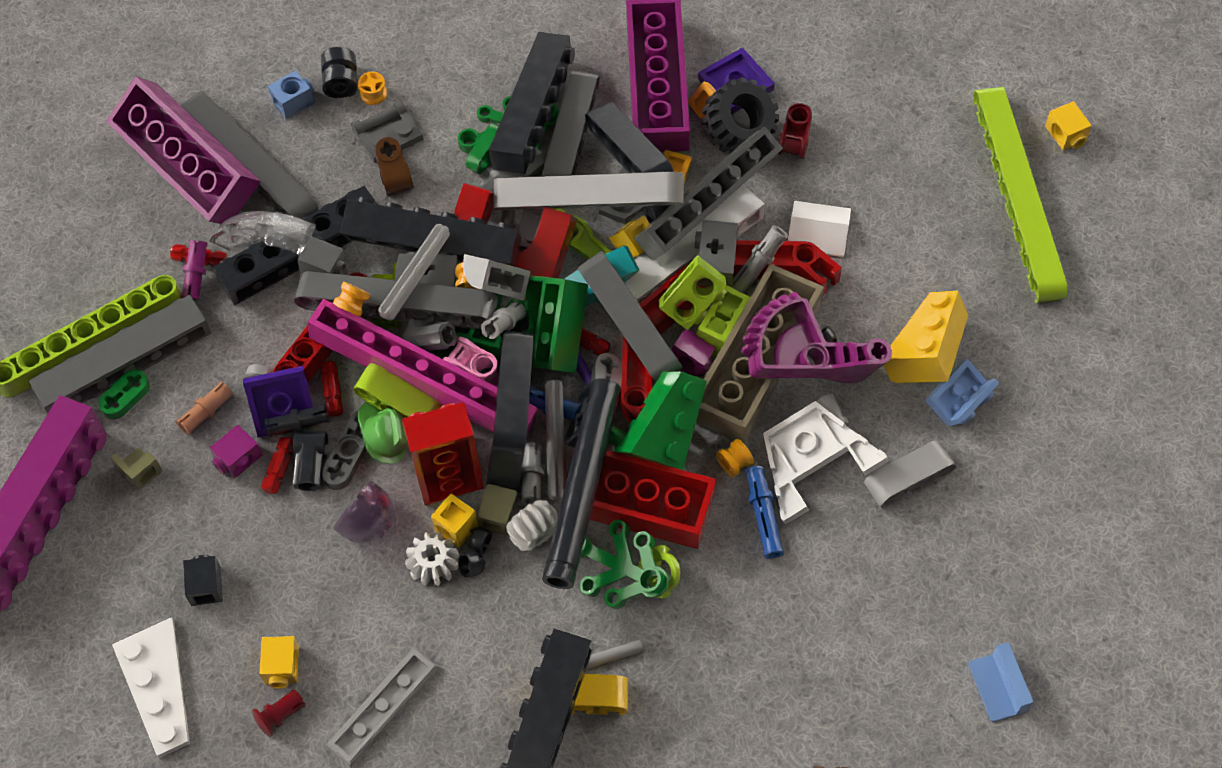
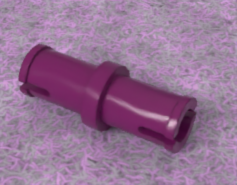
[181,240,208,300]

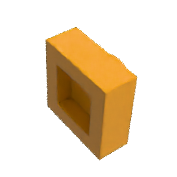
[688,82,716,120]
[664,150,692,183]

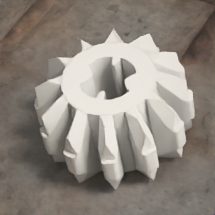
[506,500,558,551]
[405,532,459,586]

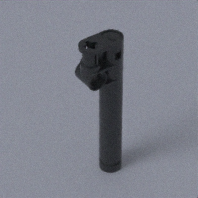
[542,378,621,589]

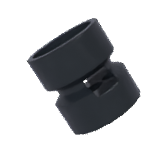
[321,47,358,98]

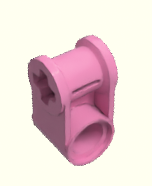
[443,337,499,386]

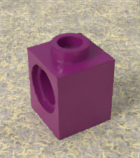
[671,329,715,377]
[209,425,263,479]

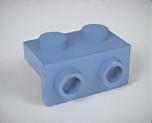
[925,359,999,426]

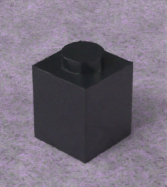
[183,555,223,606]

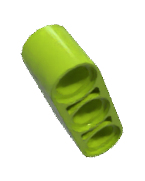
[353,363,442,418]

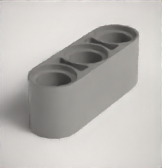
[864,440,956,509]

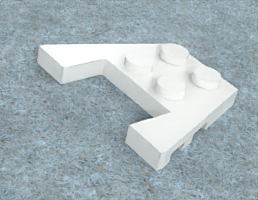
[763,401,889,524]

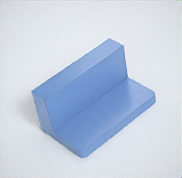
[968,642,1033,722]

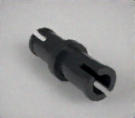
[265,403,330,438]

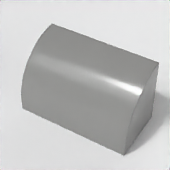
[463,254,531,300]

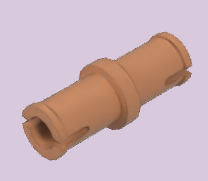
[176,382,233,435]

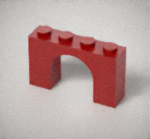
[453,183,577,279]

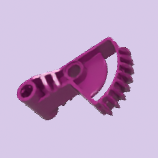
[741,291,892,383]

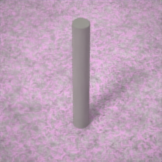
[586,639,644,670]

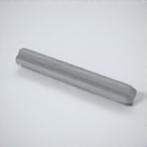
[378,224,450,320]
[545,380,566,500]

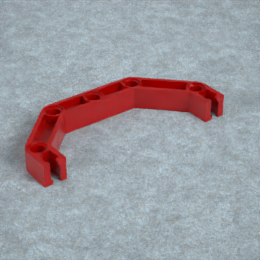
[621,240,842,423]

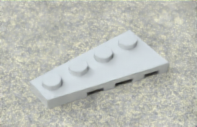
[112,617,190,759]

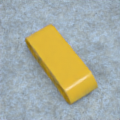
[572,674,629,715]

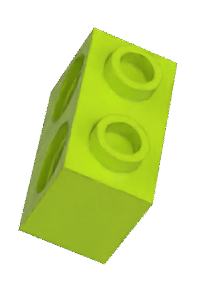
[659,255,726,330]
[696,285,751,357]

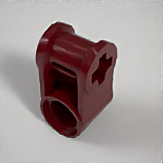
[778,103,812,159]

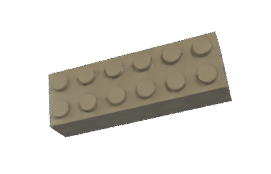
[696,264,824,443]

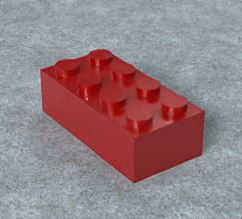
[402,402,484,505]
[590,450,716,549]

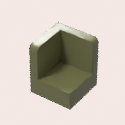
[110,448,162,491]
[476,484,517,536]

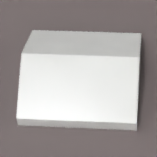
[788,201,851,258]

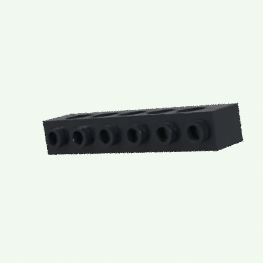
[213,186,378,306]

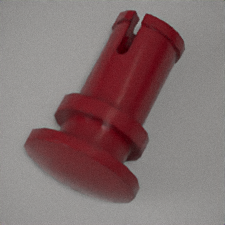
[252,689,305,737]

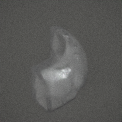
[209,211,316,255]

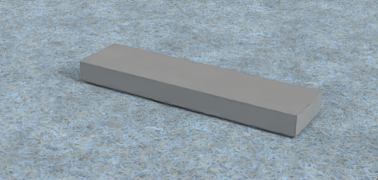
[326,647,438,767]

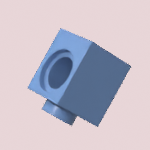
[268,71,314,119]

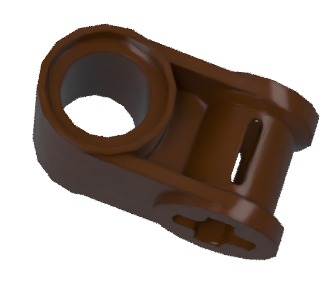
[375,137,414,195]

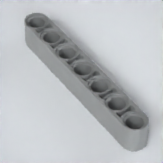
[493,172,684,210]

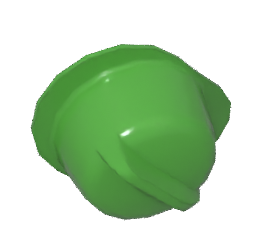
[358,402,408,465]

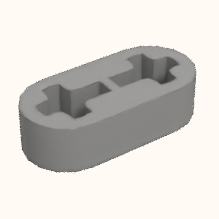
[591,353,622,387]

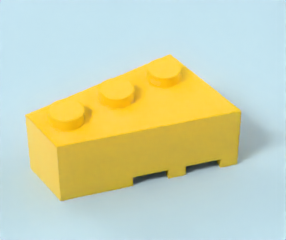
[883,291,969,383]

